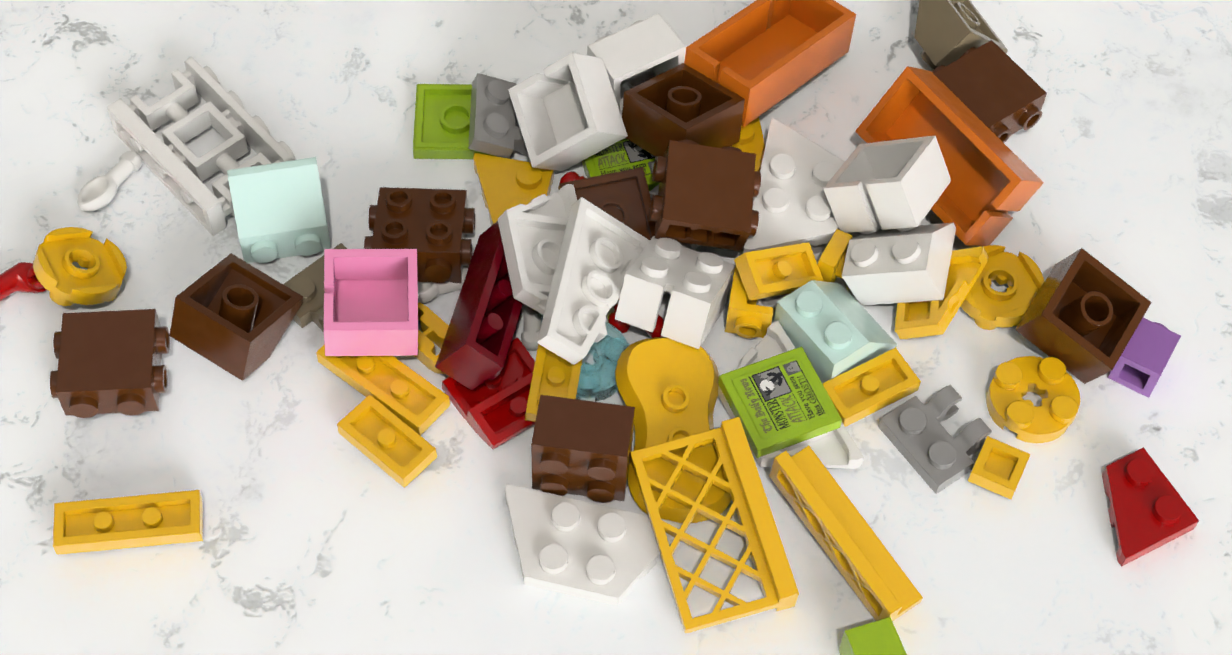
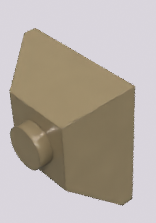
[914,0,1008,69]

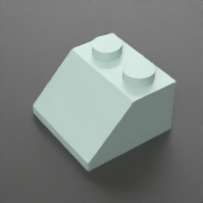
[227,157,331,263]
[773,280,897,383]

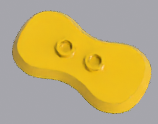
[615,337,732,523]

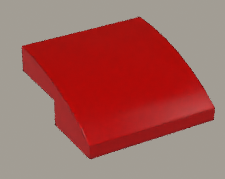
[442,337,535,449]

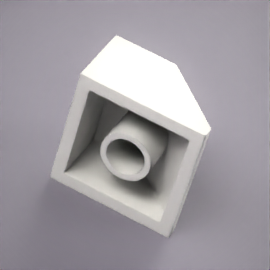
[842,222,956,306]

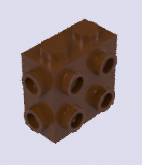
[932,40,1047,143]
[649,140,761,251]
[364,187,475,283]
[50,309,170,418]

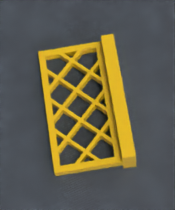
[630,417,799,634]

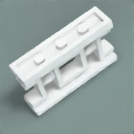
[106,57,296,236]

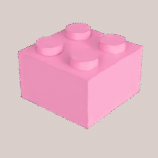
[324,249,418,356]

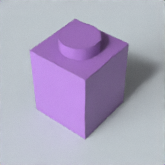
[1108,317,1181,398]

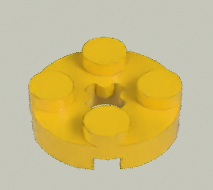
[33,227,127,306]
[961,245,1044,330]
[986,356,1080,443]

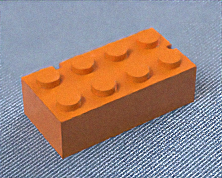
[684,0,856,127]
[855,66,1044,246]

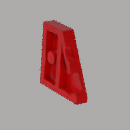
[1102,447,1199,567]

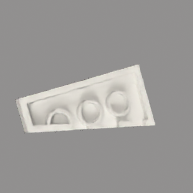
[537,197,650,365]

